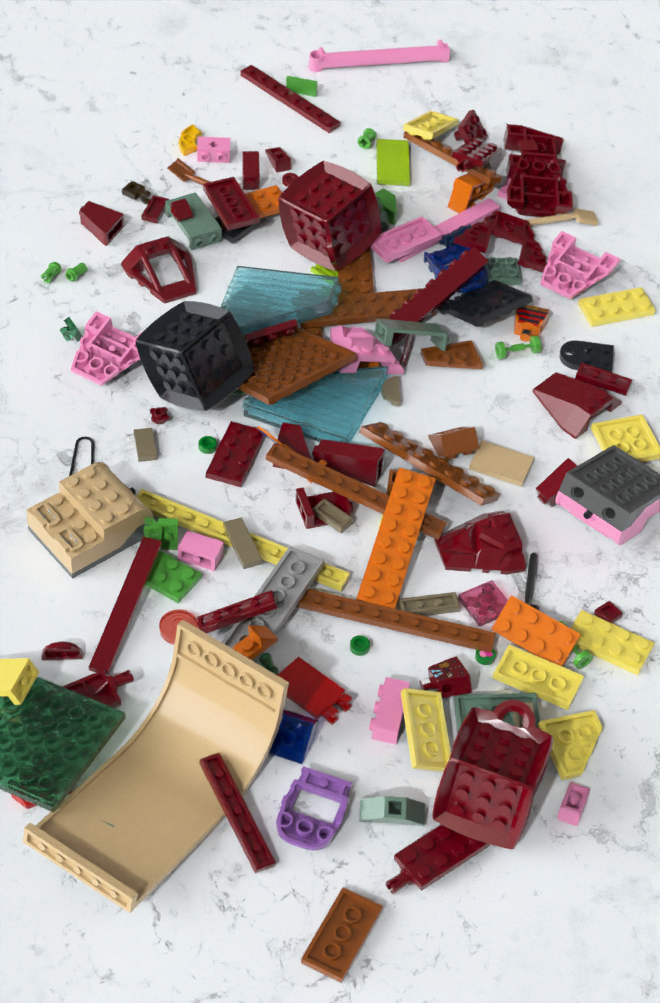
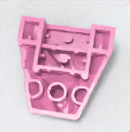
[540,231,620,299]
[71,311,142,386]
[330,326,404,375]

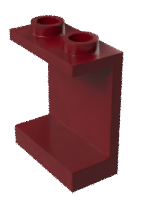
[295,487,353,529]

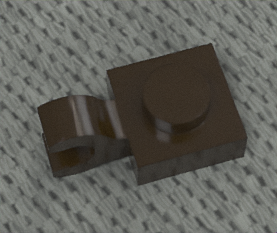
[122,181,151,205]

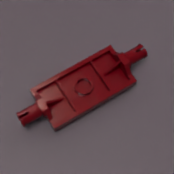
[451,138,502,172]
[12,669,134,737]
[385,825,490,894]

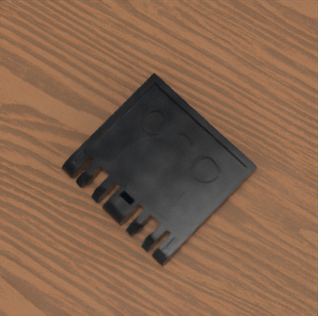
[438,280,533,327]

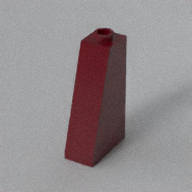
[312,439,385,487]

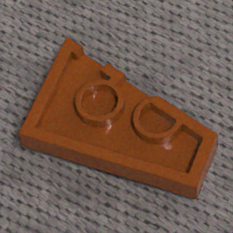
[420,340,483,370]

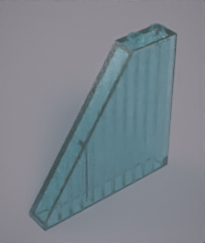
[220,266,342,336]
[242,366,388,443]

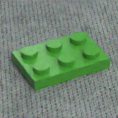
[146,550,202,604]

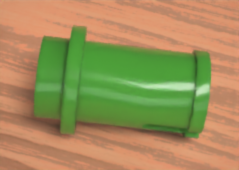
[41,262,61,283]
[65,262,88,281]

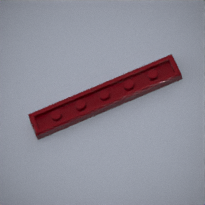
[199,753,276,873]

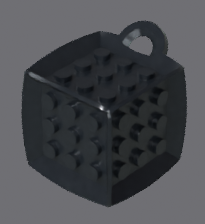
[135,301,254,411]

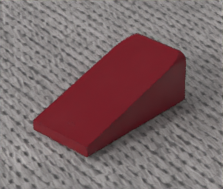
[265,147,291,172]

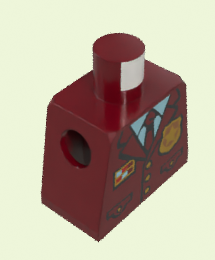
[420,656,472,698]

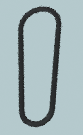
[69,436,94,476]

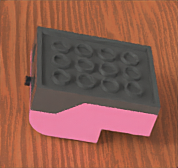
[555,445,660,545]

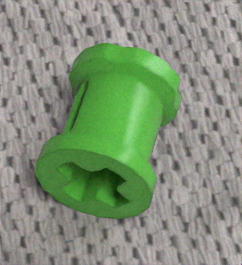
[357,128,377,149]

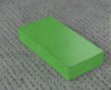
[286,76,318,97]

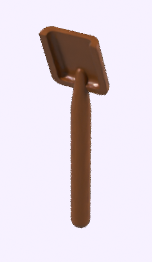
[167,158,210,185]

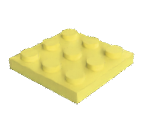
[591,414,660,462]

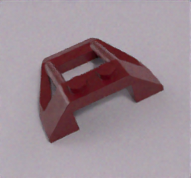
[121,236,196,304]

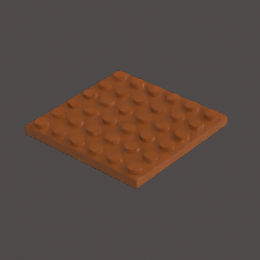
[238,327,357,405]

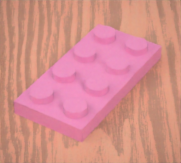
[369,216,442,263]

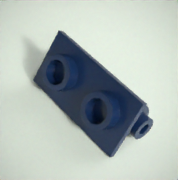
[439,225,471,252]

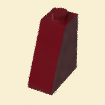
[79,201,124,246]
[273,422,311,469]
[536,458,577,507]

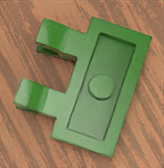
[144,517,178,550]

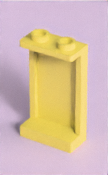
[0,658,39,705]

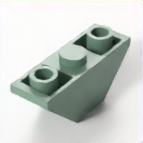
[359,796,425,826]

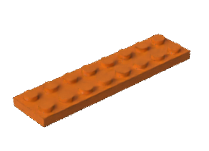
[356,468,436,609]

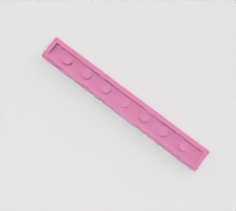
[396,198,500,263]

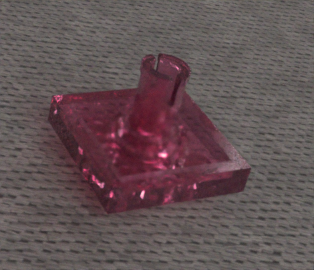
[458,580,508,627]

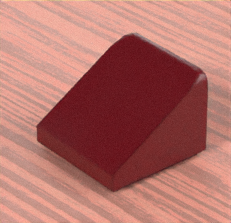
[171,198,193,222]

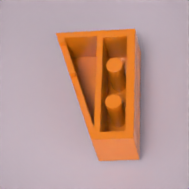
[448,173,495,213]

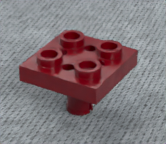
[454,109,488,143]

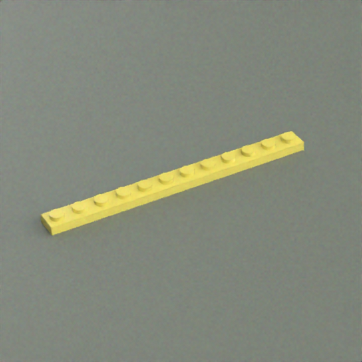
[136,489,350,592]

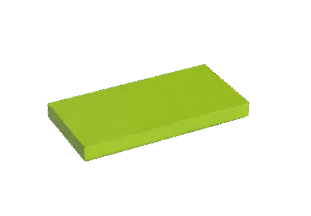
[376,139,410,186]

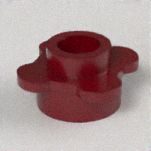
[150,407,169,424]

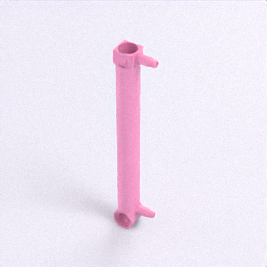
[309,39,450,72]

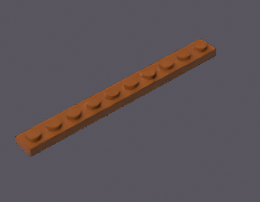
[265,443,447,540]
[296,589,496,653]

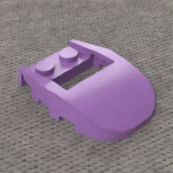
[276,766,352,851]

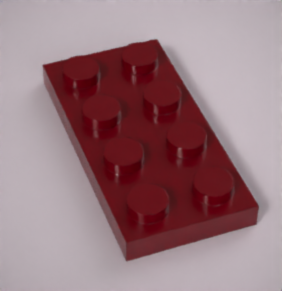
[203,177,260,230]
[205,421,266,487]

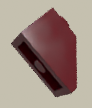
[242,151,260,190]

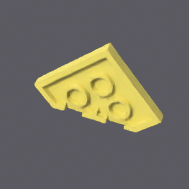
[538,710,603,781]

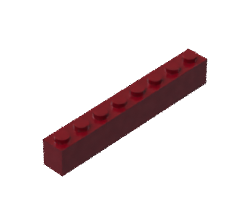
[389,247,488,348]

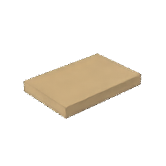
[469,440,534,487]

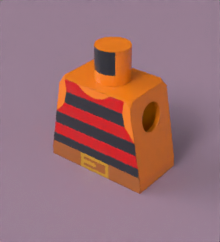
[514,305,549,342]

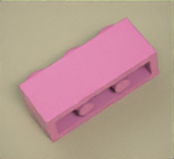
[369,677,410,744]

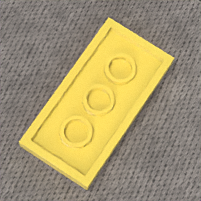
[403,110,459,140]
[578,287,655,327]
[571,610,655,675]
[492,645,584,710]
[401,688,451,772]

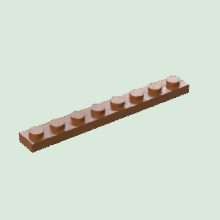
[403,131,502,184]

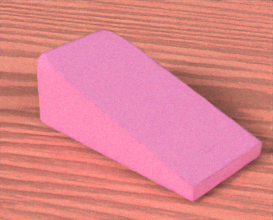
[557,782,590,826]

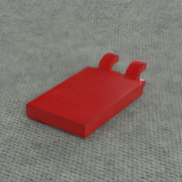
[277,656,352,725]

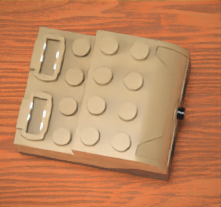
[26,462,153,579]

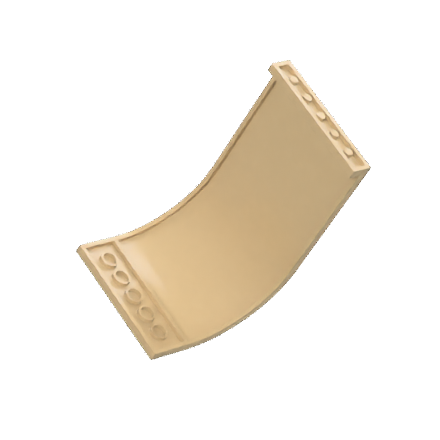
[23,620,289,913]

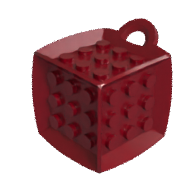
[278,160,381,271]
[432,700,554,850]

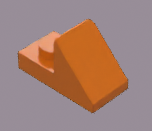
[233,625,279,660]

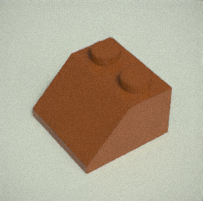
[428,426,479,460]

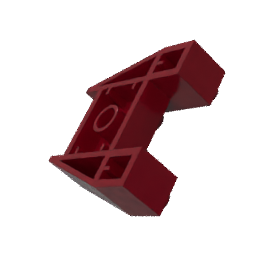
[503,124,566,180]

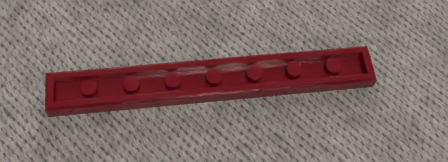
[88,537,162,676]

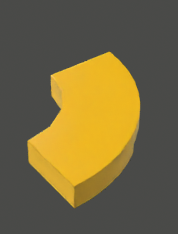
[179,124,202,156]

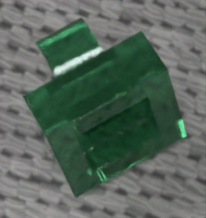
[59,317,83,342]

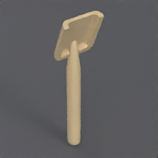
[527,208,598,226]

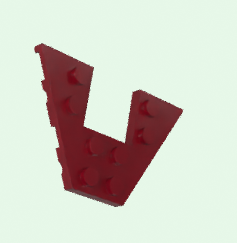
[453,210,547,273]

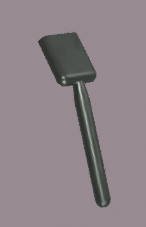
[525,553,539,610]

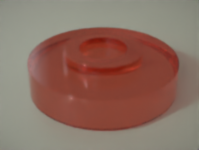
[159,609,198,645]

